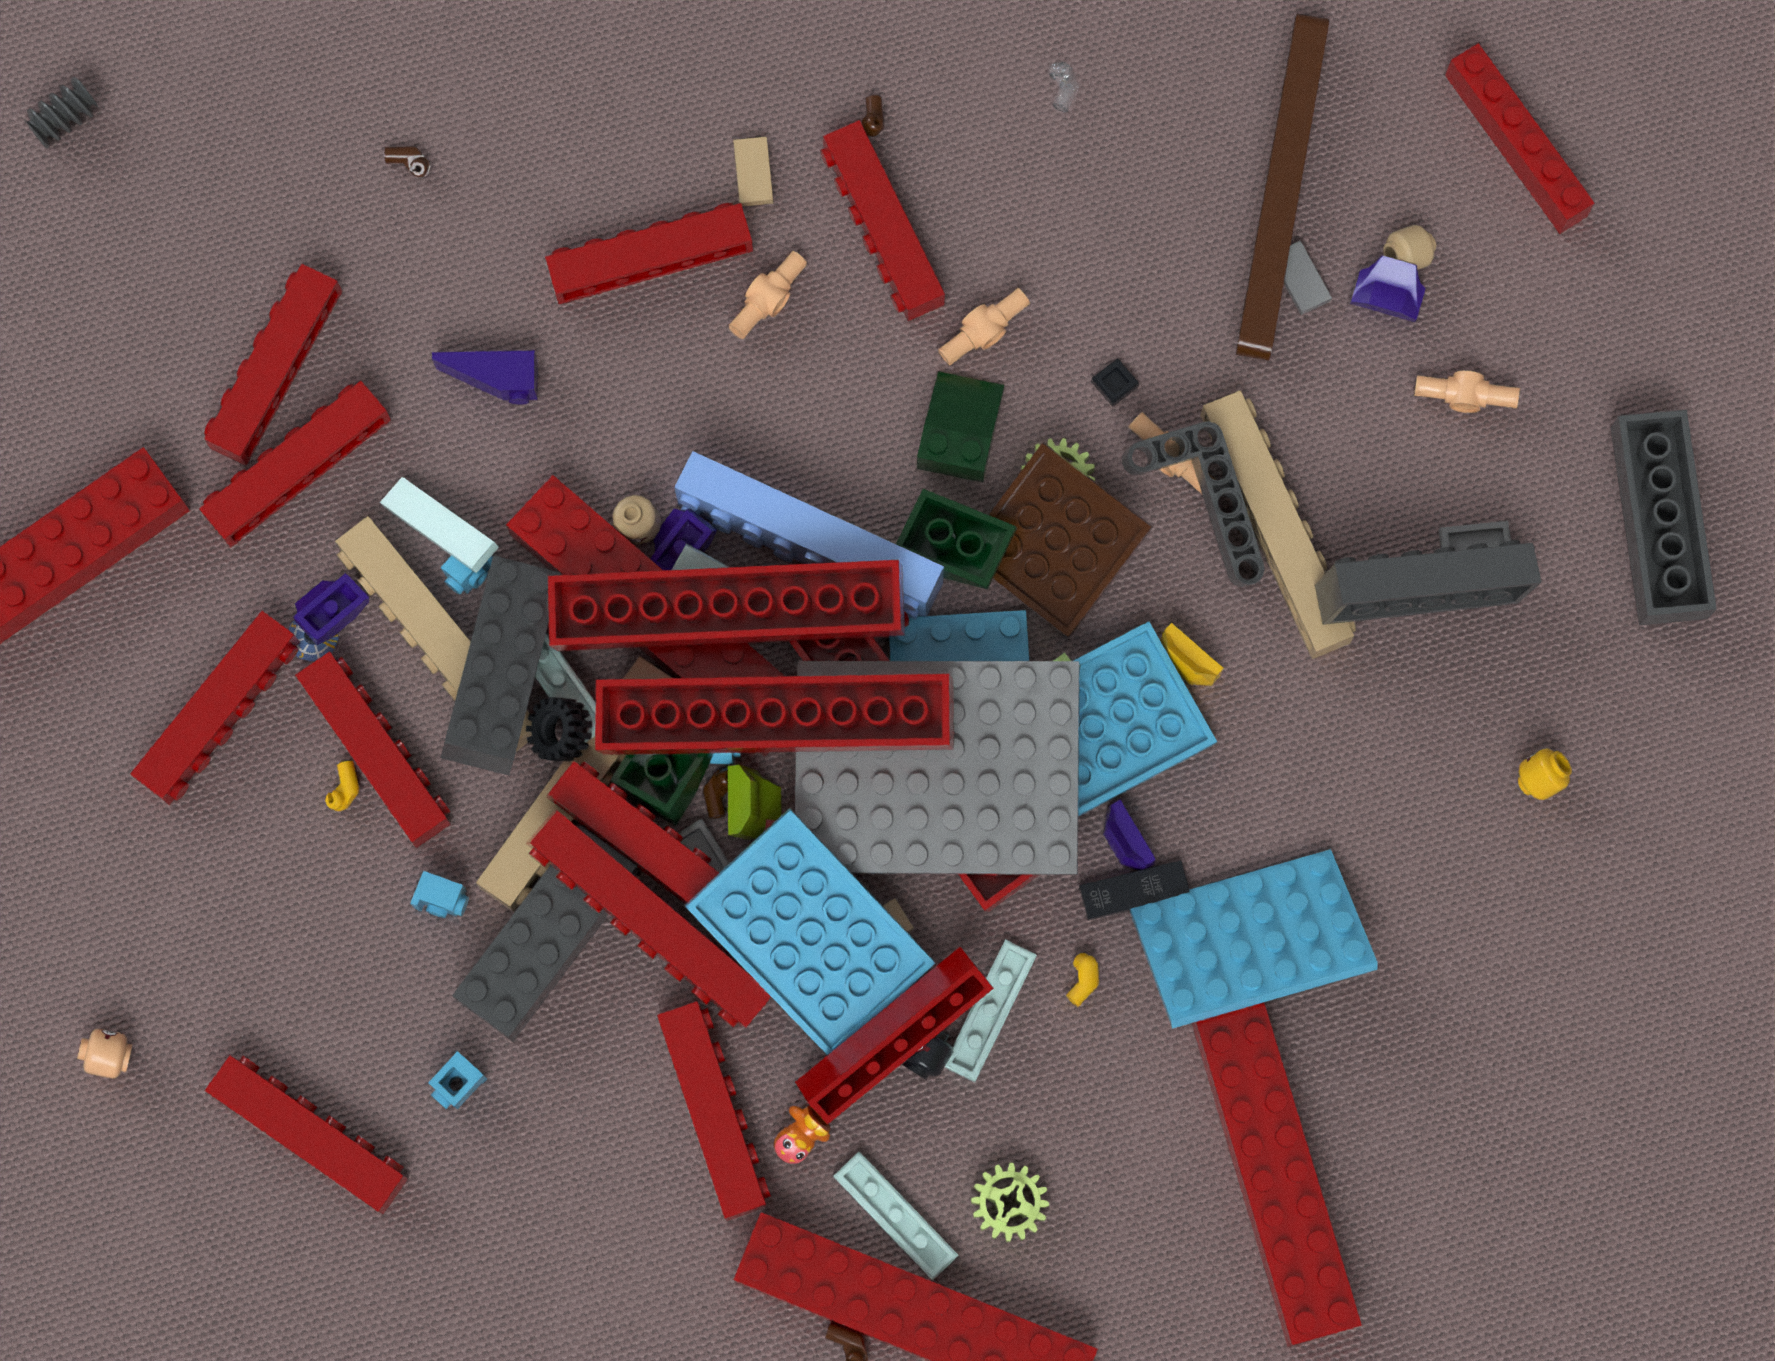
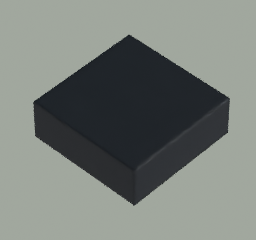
[1091,358,1139,407]

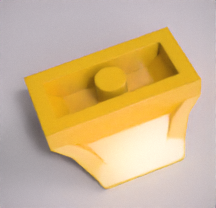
[1160,623,1224,686]

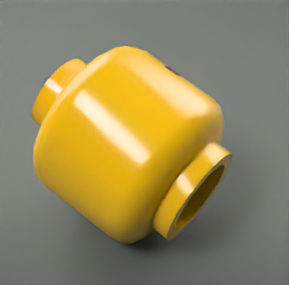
[1518,748,1572,800]

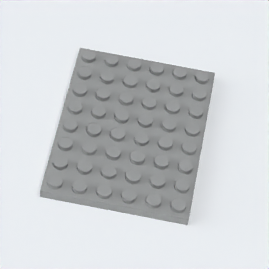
[795,661,1080,875]

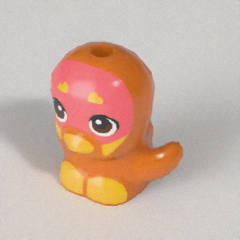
[774,1106,830,1164]

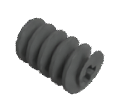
[24,77,100,149]

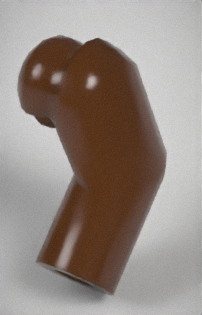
[861,95,884,137]
[384,146,430,177]
[703,768,728,820]
[825,1322,869,1361]

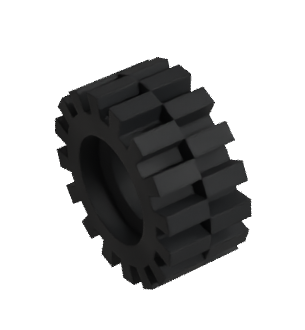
[526,697,592,761]

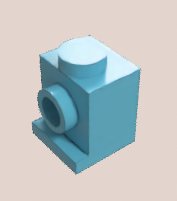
[441,556,493,595]
[410,871,469,918]
[428,1051,487,1110]

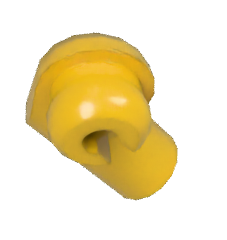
[325,761,360,811]
[1065,953,1099,1007]

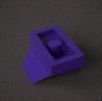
[1350,255,1426,322]
[650,508,717,570]
[293,573,369,645]
[1103,800,1156,871]

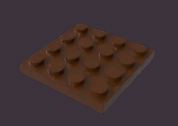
[989,443,1153,637]

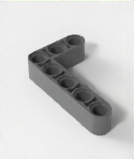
[1122,421,1265,587]

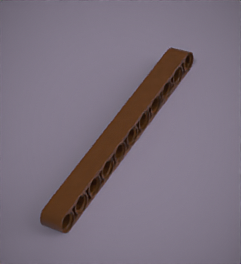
[1236,13,1330,361]

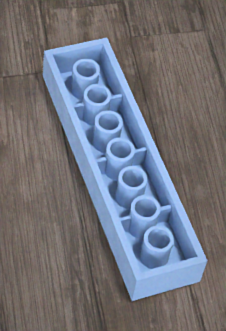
[674,451,944,620]

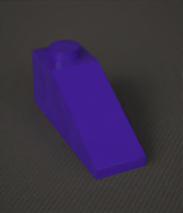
[432,350,538,405]

